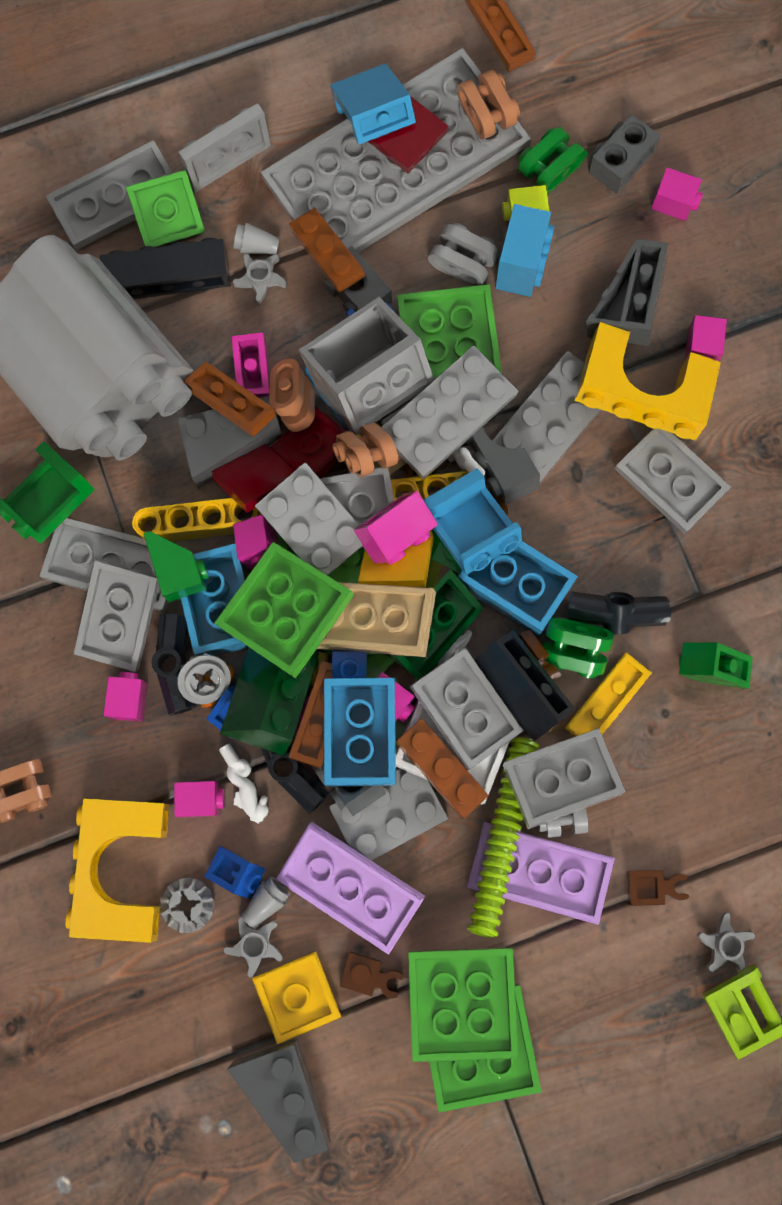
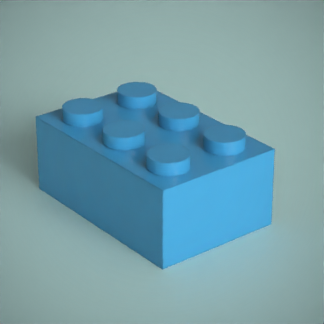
[458,541,578,637]
[181,543,249,657]
[324,678,396,786]

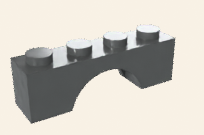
[464,422,540,505]

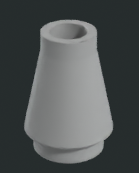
[233,222,280,255]
[241,877,290,929]

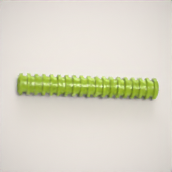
[467,737,539,938]

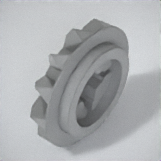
[176,652,231,704]
[160,878,214,933]

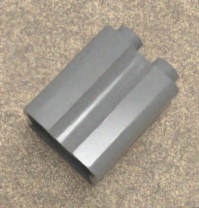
[0,235,194,461]

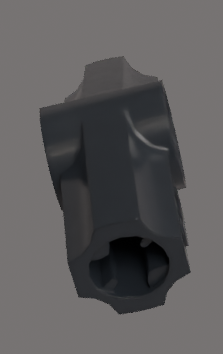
[567,591,671,635]
[152,613,197,716]
[261,744,330,814]

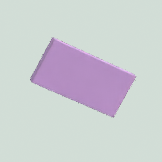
[275,822,425,955]
[467,822,615,925]

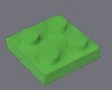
[126,170,205,247]

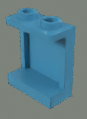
[330,63,416,145]
[423,468,522,575]

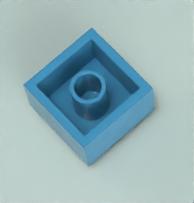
[495,204,555,297]

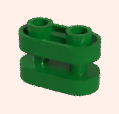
[518,127,588,194]
[543,618,614,678]

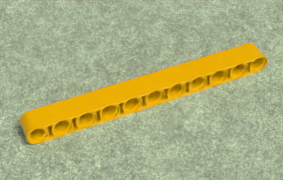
[132,471,469,541]

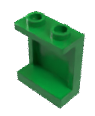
[0,441,95,544]

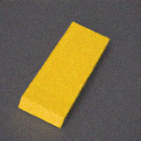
[564,652,652,737]

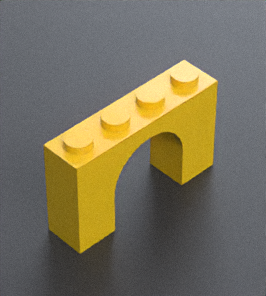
[574,322,721,441]
[65,799,170,943]

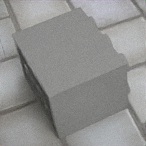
[299,297,434,435]

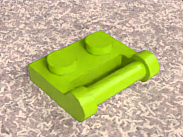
[702,965,782,1060]

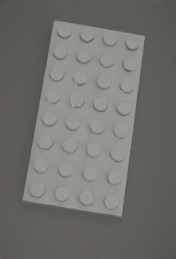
[261,48,531,253]

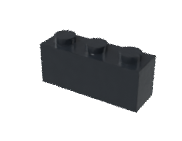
[474,630,576,742]

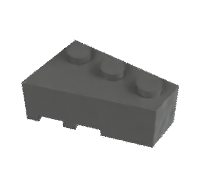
[586,239,668,346]
[178,396,282,489]
[227,1038,331,1163]

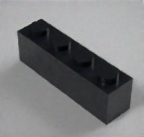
[99,238,231,299]

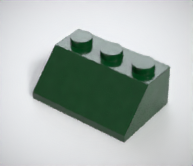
[386,559,484,681]
[220,648,319,756]

